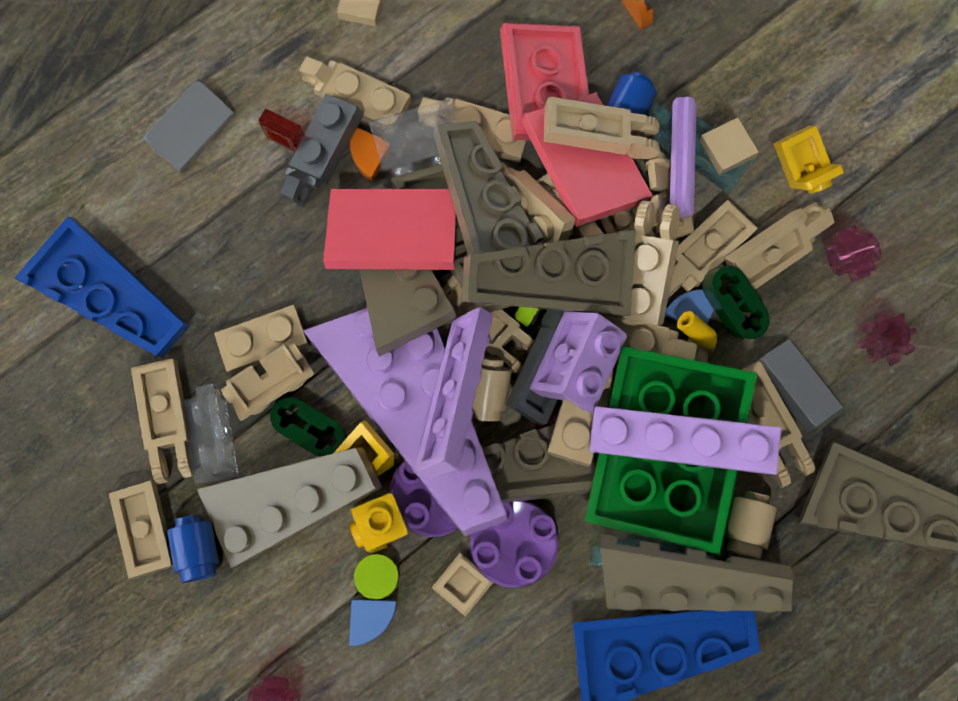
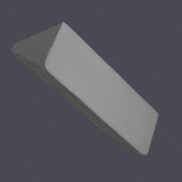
[144,80,235,173]
[757,339,843,433]

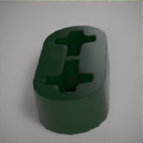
[702,266,770,339]
[270,397,347,457]

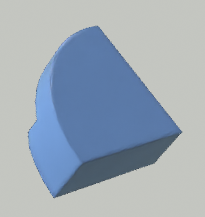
[665,290,714,324]
[349,600,397,646]

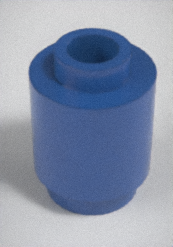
[606,72,657,115]
[167,515,219,583]

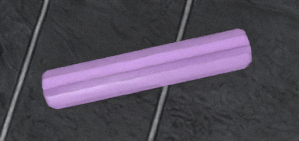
[670,96,696,218]

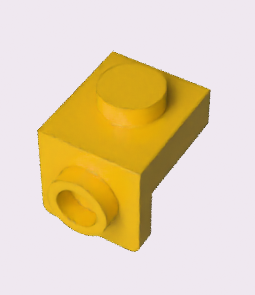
[773,125,844,193]
[349,493,408,554]

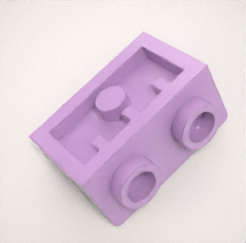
[530,311,627,413]

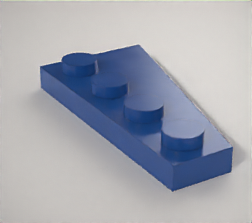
[14,216,190,357]
[572,610,760,701]

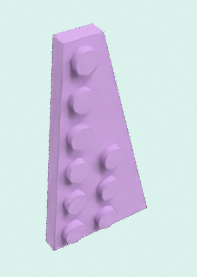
[303,308,508,536]

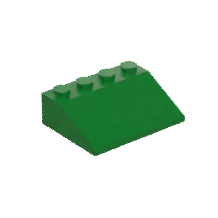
[585,346,758,554]

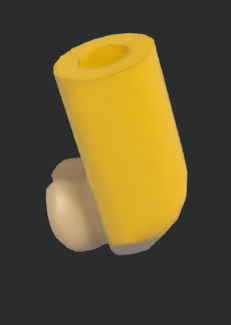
[677,311,717,363]

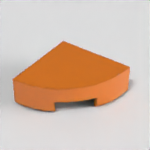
[621,0,654,30]
[350,128,392,182]

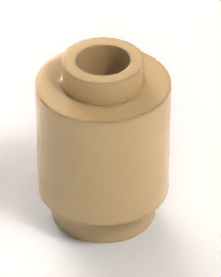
[472,356,512,421]
[724,491,777,560]

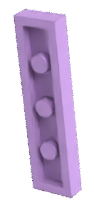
[414,306,493,480]
[589,406,781,475]

